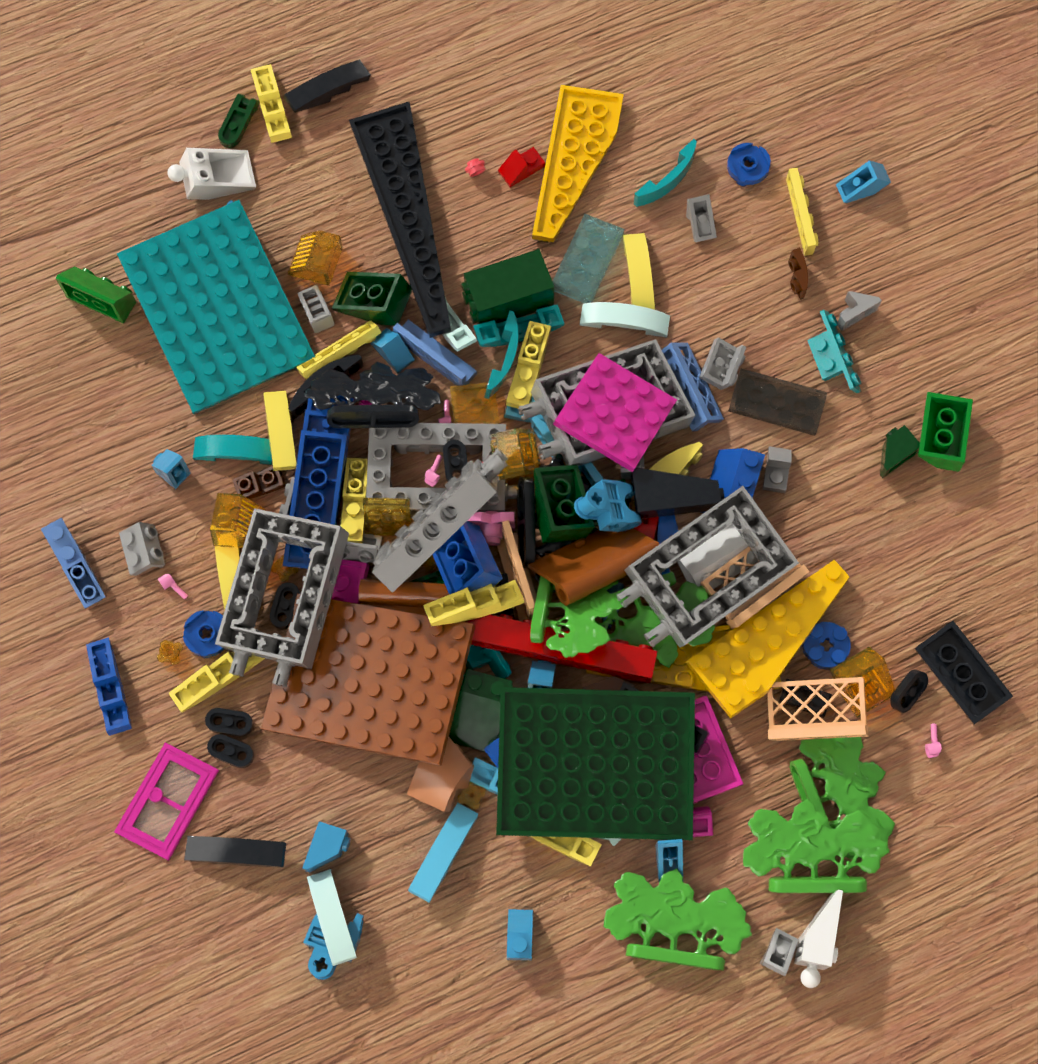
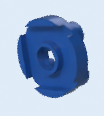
[727,143,771,186]
[183,610,224,658]
[802,622,851,670]

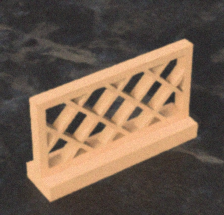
[496,520,537,621]
[700,546,809,629]
[767,677,869,741]

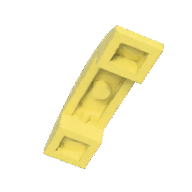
[623,233,655,310]
[214,530,241,609]
[529,836,602,867]

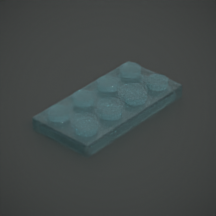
[552,214,625,303]

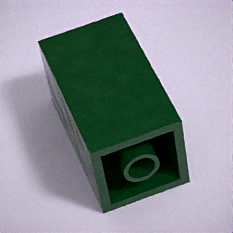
[461,249,555,324]

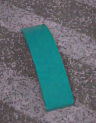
[634,139,697,207]
[473,304,565,347]
[484,311,518,399]
[193,435,273,465]

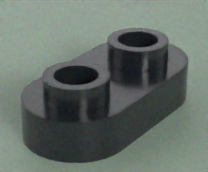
[443,440,468,482]
[270,583,300,629]
[890,669,928,713]
[205,708,254,737]
[207,734,254,768]

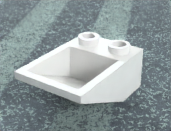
[168,148,256,200]
[794,890,843,988]

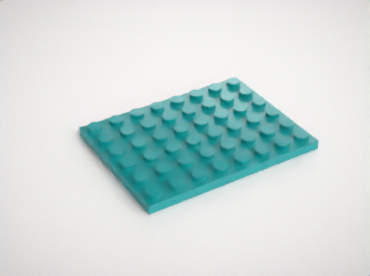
[117,200,315,414]

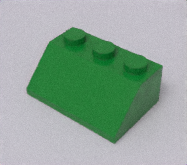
[56,266,136,324]
[918,392,973,472]

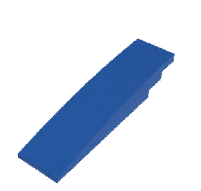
[283,395,355,569]

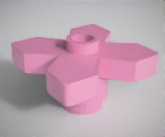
[468,511,515,546]

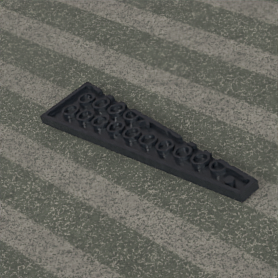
[349,101,451,338]

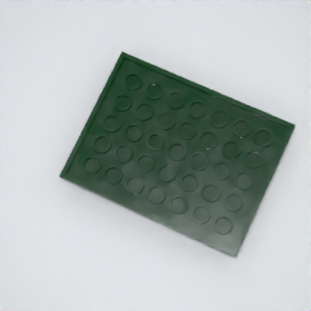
[496,687,695,840]

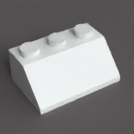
[677,523,758,589]

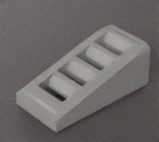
[297,285,335,333]

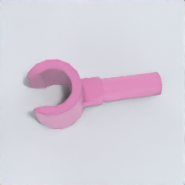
[438,400,452,423]
[425,455,443,487]
[158,574,188,600]
[925,724,942,758]

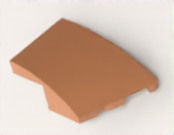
[407,737,474,812]

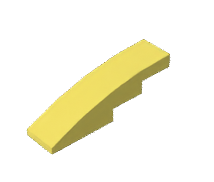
[250,64,292,143]
[263,391,296,471]
[423,580,525,626]
[169,652,265,713]

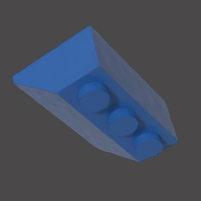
[700,448,765,513]
[432,521,503,595]

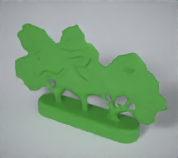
[594,572,715,668]
[530,576,624,658]
[790,737,895,859]
[743,799,890,893]
[604,868,752,971]

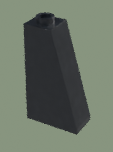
[630,468,725,519]

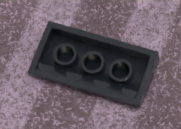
[915,621,1013,725]

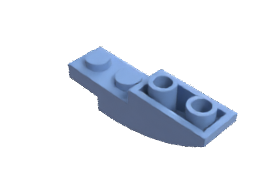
[41,518,106,609]

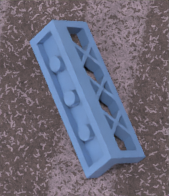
[393,319,477,390]
[662,342,724,431]

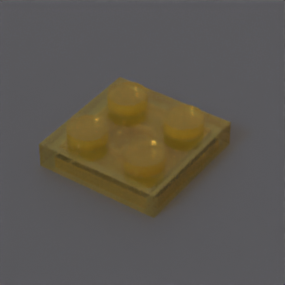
[450,382,499,424]
[363,498,412,536]

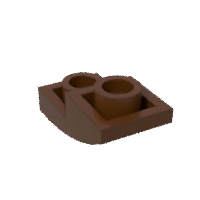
[788,247,808,300]
[232,466,286,501]

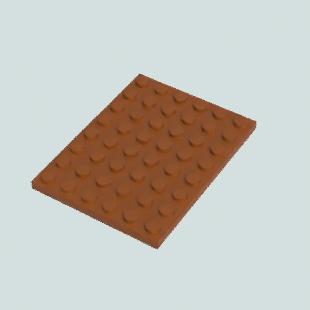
[261,593,475,766]

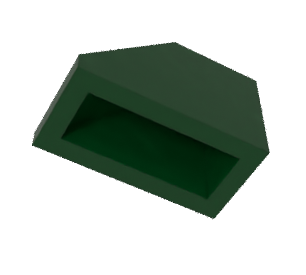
[880,425,920,479]

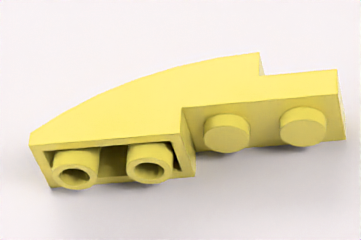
[506,321,551,409]
[632,442,703,512]
[340,458,368,544]

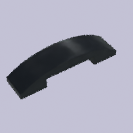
[288,355,364,420]

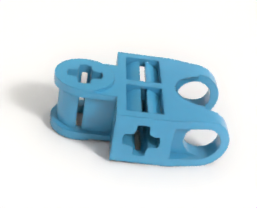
[574,479,642,532]
[303,913,364,980]

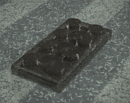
[728,368,828,436]

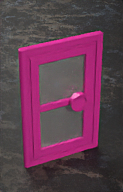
[114,742,219,861]

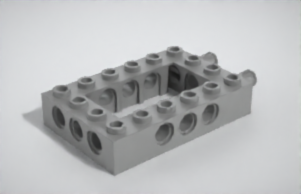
[518,339,695,466]
[366,423,529,518]
[372,448,508,593]
[616,486,799,648]
[215,508,349,687]

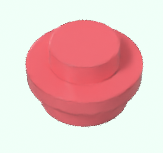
[465,158,486,177]

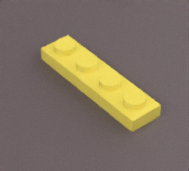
[786,168,818,256]
[296,320,381,380]

